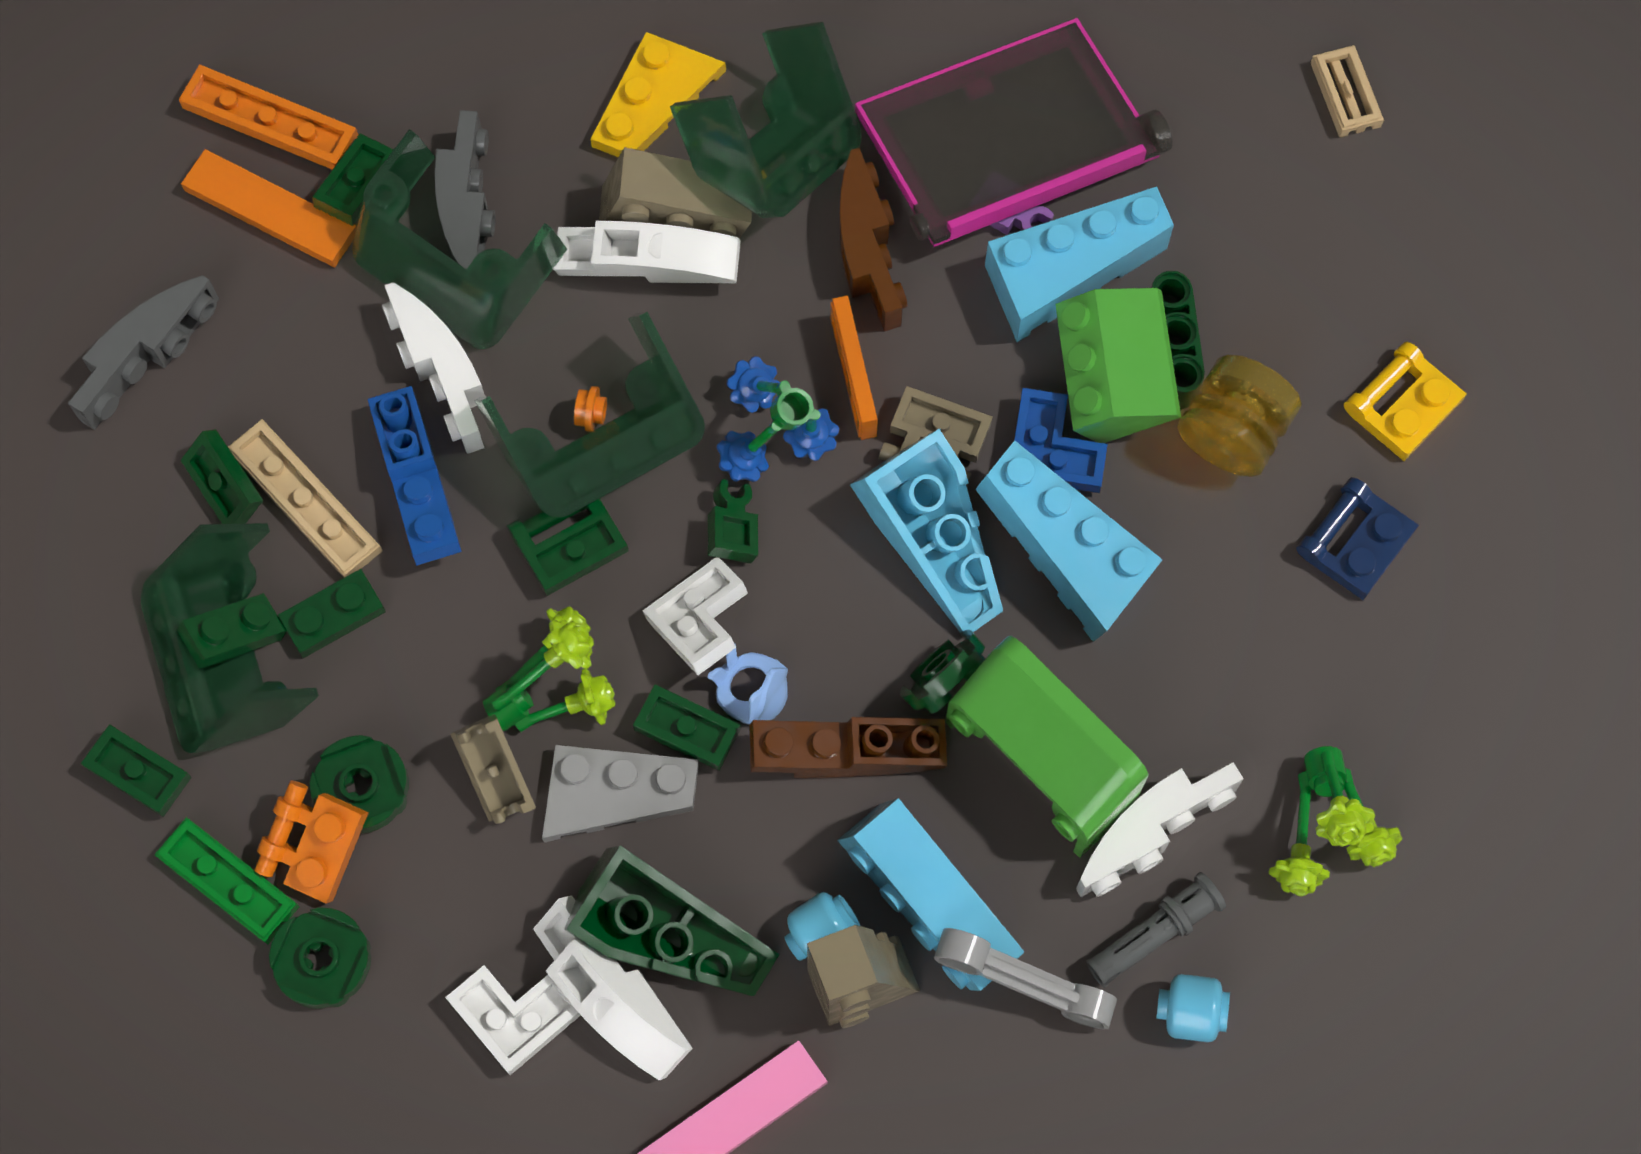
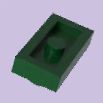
[313,133,399,226]
[181,429,263,532]
[278,569,386,659]
[177,593,287,669]
[633,684,741,771]
[81,724,192,817]

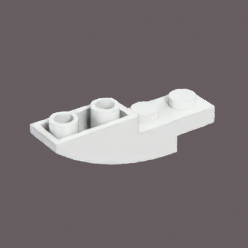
[553,221,741,283]
[382,283,486,454]
[1076,762,1243,897]
[533,896,693,1080]

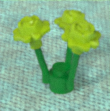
[483,606,615,732]
[1269,746,1403,897]

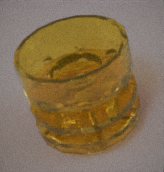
[1177,355,1302,477]

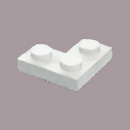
[642,557,748,675]
[445,965,581,1075]

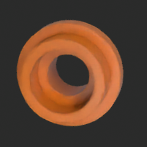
[574,386,607,433]

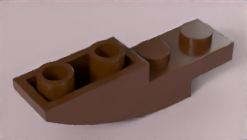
[839,148,908,332]
[749,717,947,778]

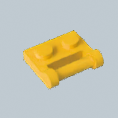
[1344,342,1467,461]

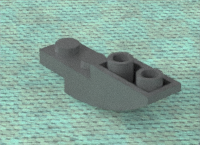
[435,110,496,294]
[68,275,219,430]

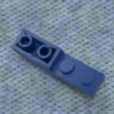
[367,386,462,566]

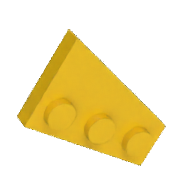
[591,32,726,157]

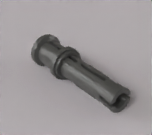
[1085,872,1226,988]

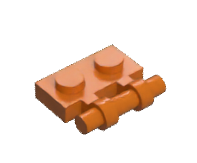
[255,780,369,904]

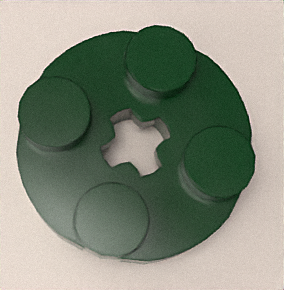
[900,630,986,714]
[310,735,409,833]
[269,907,371,1009]

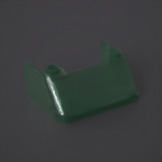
[670,21,861,219]
[352,129,568,349]
[474,312,705,517]
[141,523,319,753]

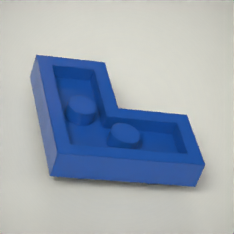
[1014,388,1108,493]

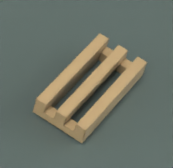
[1311,45,1384,138]

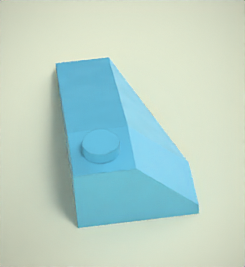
[850,429,1003,632]

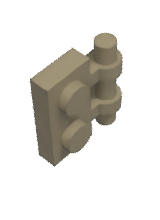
[879,386,993,486]

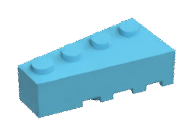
[975,441,1163,642]

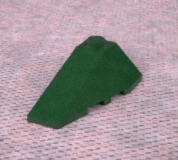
[564,845,780,996]

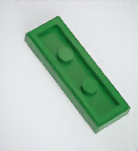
[154,817,300,945]

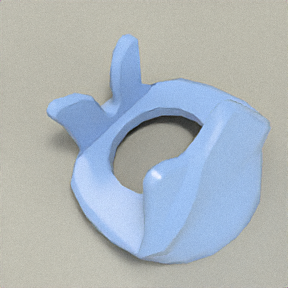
[708,643,788,725]

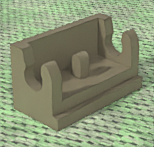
[450,714,536,824]

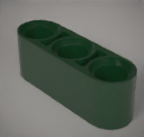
[1151,271,1205,410]

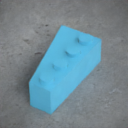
[985,186,1174,342]
[837,798,1024,991]

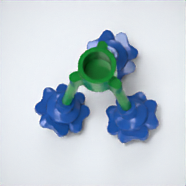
[716,356,840,482]

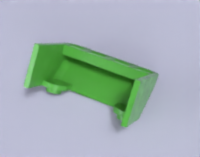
[945,636,1148,858]

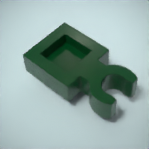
[708,479,758,564]

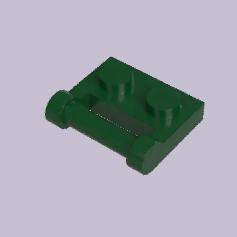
[506,481,629,596]

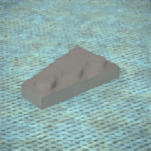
[542,745,699,842]

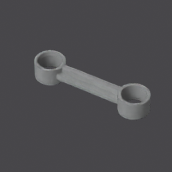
[934,928,1117,1029]

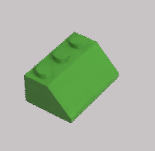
[1055,288,1181,443]

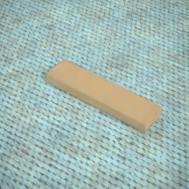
[228,419,382,578]

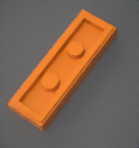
[830,295,878,440]

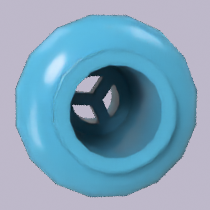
[784,892,860,961]
[1157,974,1230,1043]

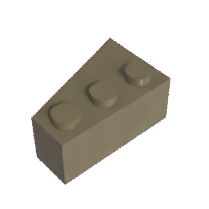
[599,147,755,239]
[807,925,920,1028]

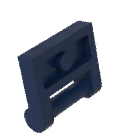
[1296,477,1419,601]

